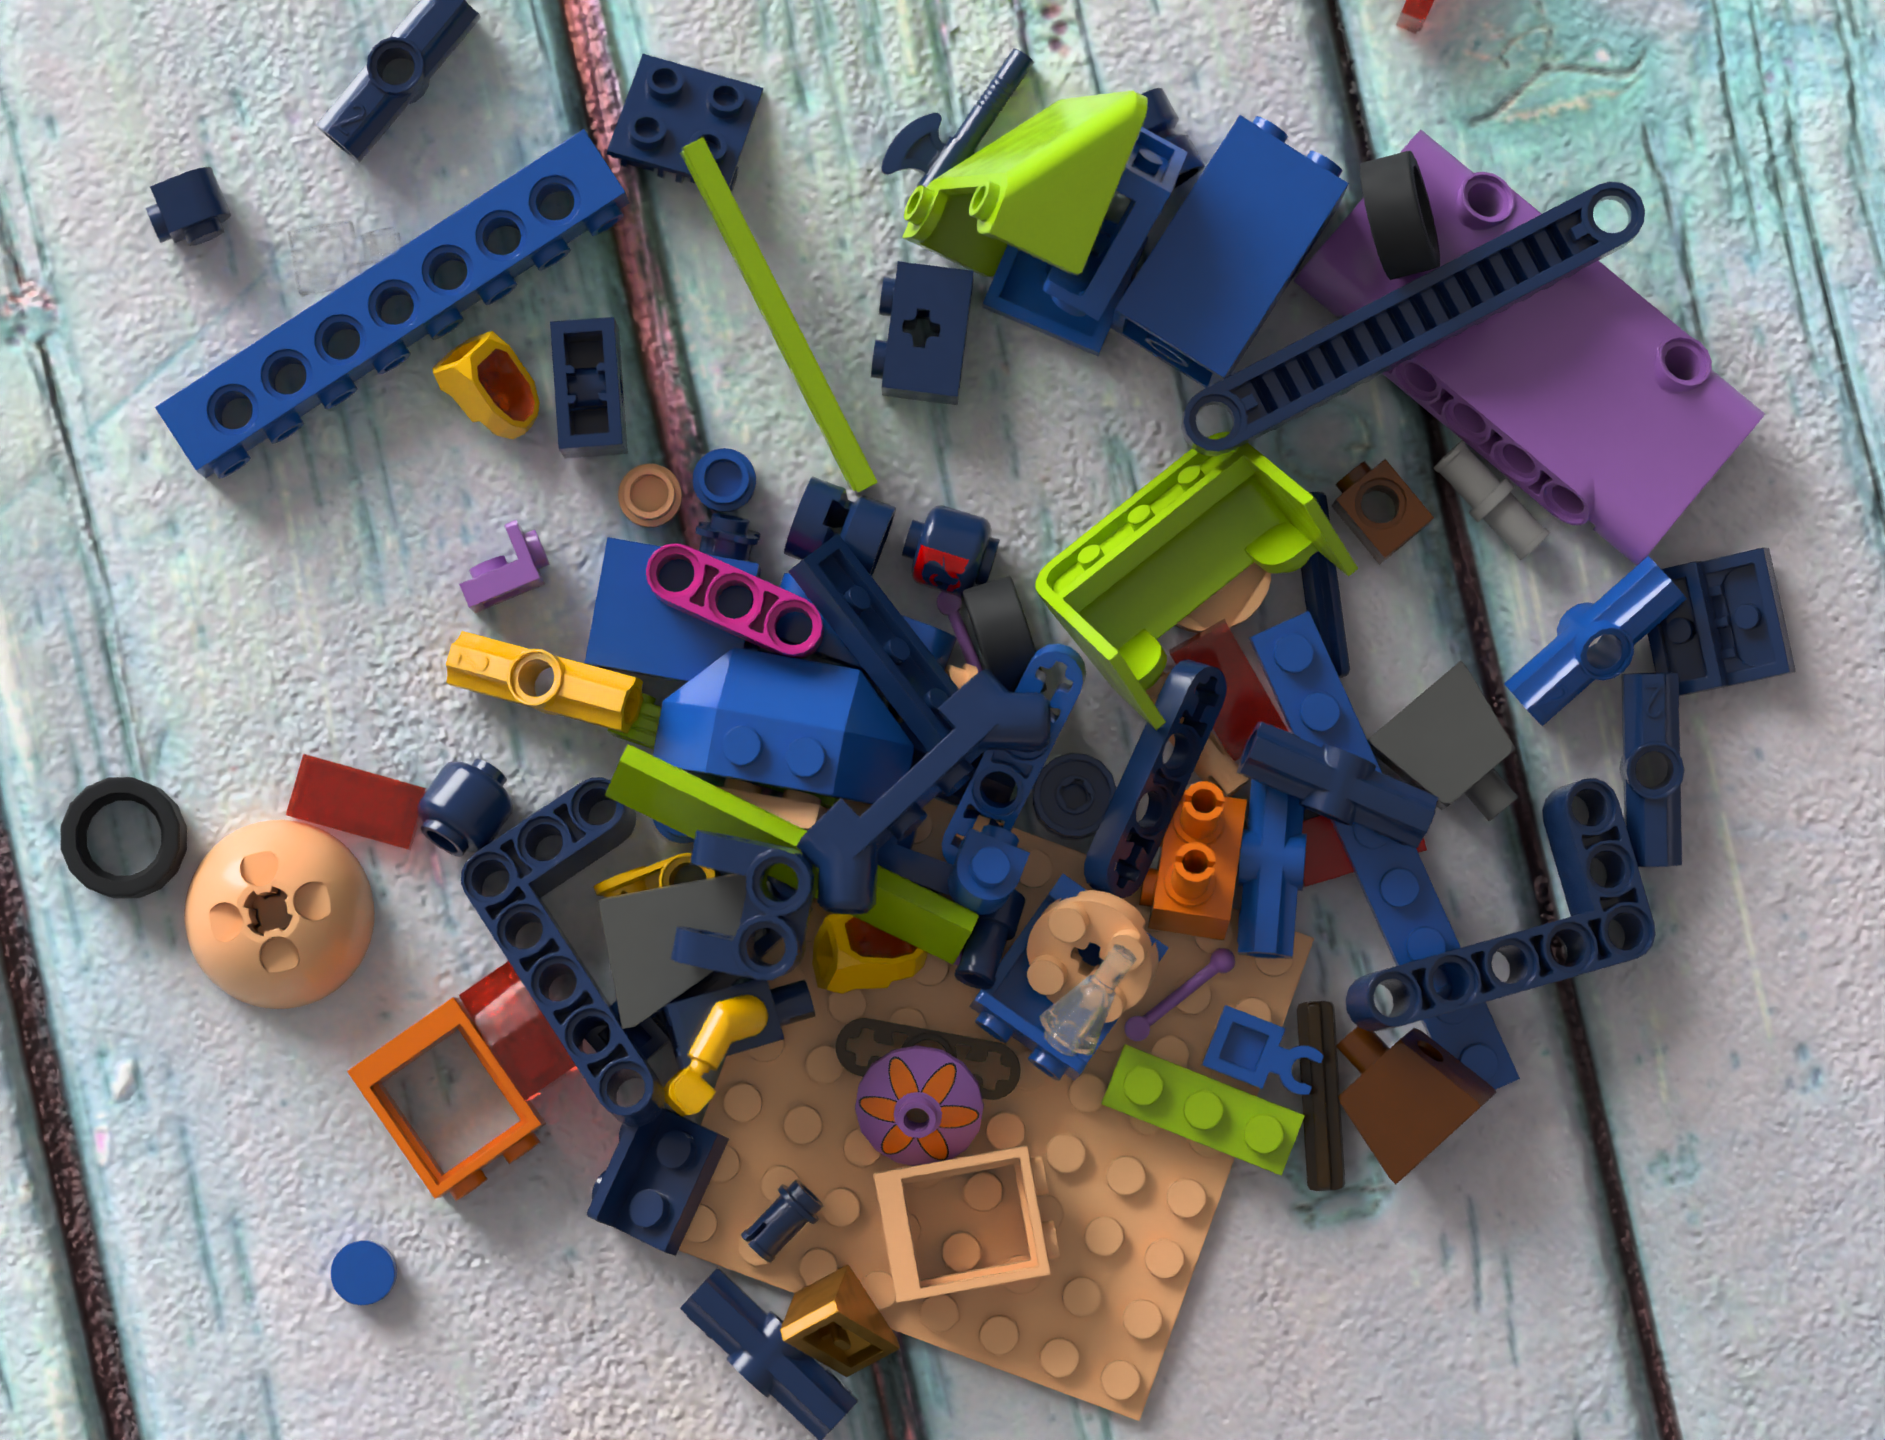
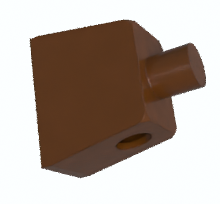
[1336,1026,1497,1185]

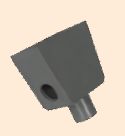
[1368,661,1518,821]

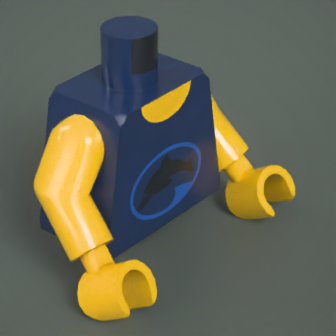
[661,979,815,1117]

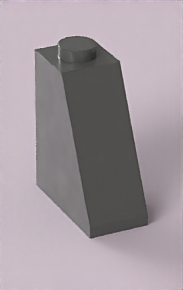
[598,873,773,1029]

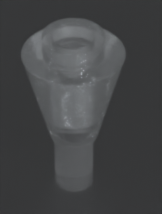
[1040,944,1136,1056]

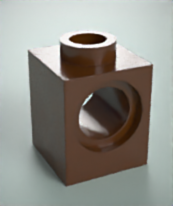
[1331,459,1434,565]

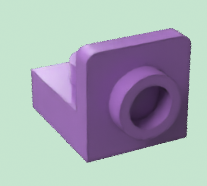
[459,520,550,613]

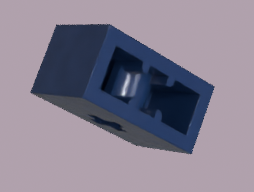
[871,261,974,405]
[550,317,628,458]

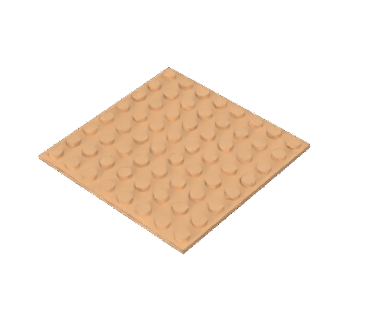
[679,798,1314,1421]

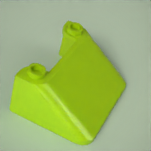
[902,90,1148,277]

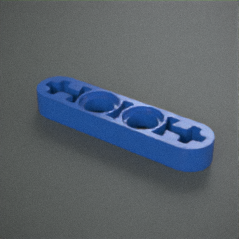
[941,644,1086,864]

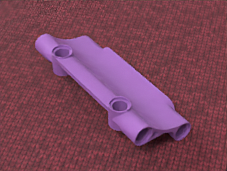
[1294,130,1765,566]

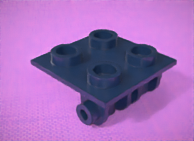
[607,54,763,191]

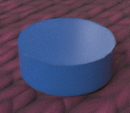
[330,1240,397,1305]

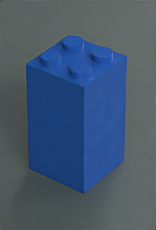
[1111,115,1349,388]

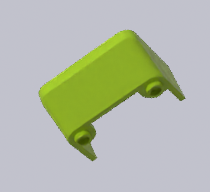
[1035,431,1359,730]

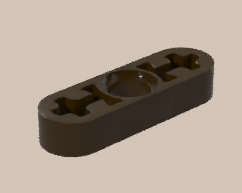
[836,1018,1021,1100]

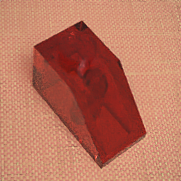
[459,961,578,1101]

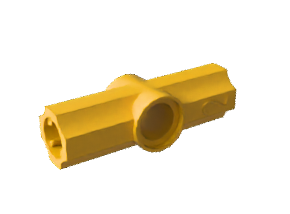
[446,631,643,733]

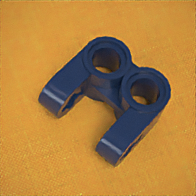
[670,830,819,980]

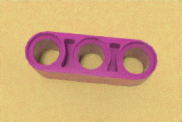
[646,543,824,659]

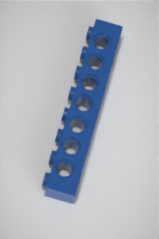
[155,129,629,479]

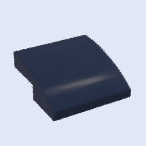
[1647,547,1796,697]

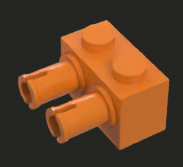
[1139,781,1247,940]

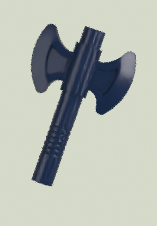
[881,48,1034,187]

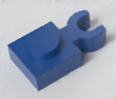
[1201,1005,1324,1095]

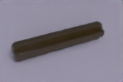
[1296,1001,1345,1191]

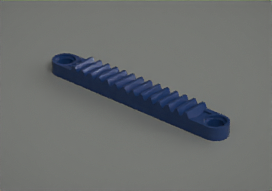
[1181,182,1645,456]

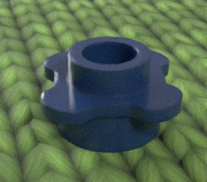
[695,513,761,561]

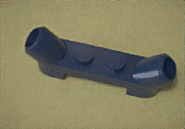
[797,669,1051,914]

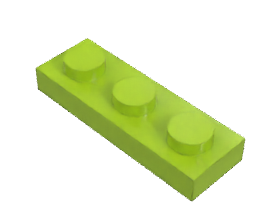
[1101,1044,1305,1176]

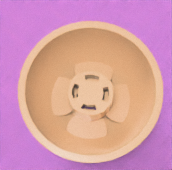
[184,820,375,1009]

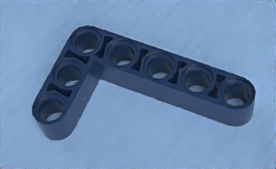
[461,777,665,1126]
[1345,778,1656,1032]

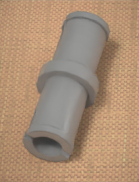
[1433,440,1550,560]

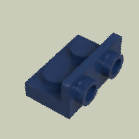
[587,1099,729,1256]

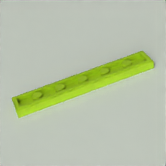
[680,137,878,493]
[604,745,979,965]

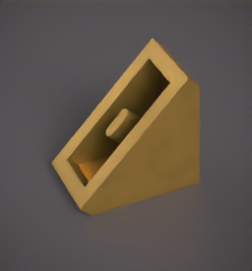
[780,1264,900,1377]

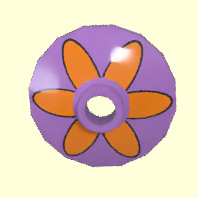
[855,1045,984,1166]

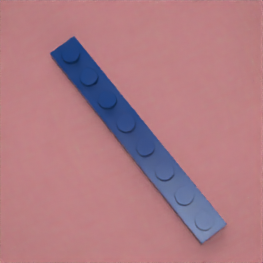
[1249,611,1520,1090]

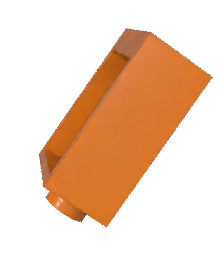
[347,997,546,1201]

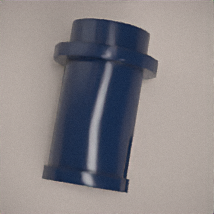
[741,1179,823,1263]

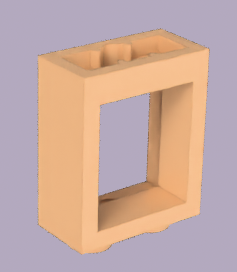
[874,1145,1060,1303]

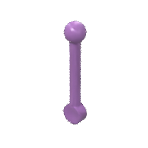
[936,592,983,673]
[1125,948,1236,1041]

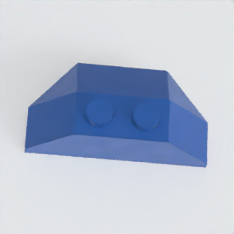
[653,647,915,805]

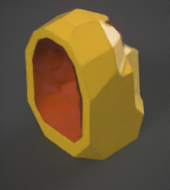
[432,331,540,439]
[812,914,928,994]

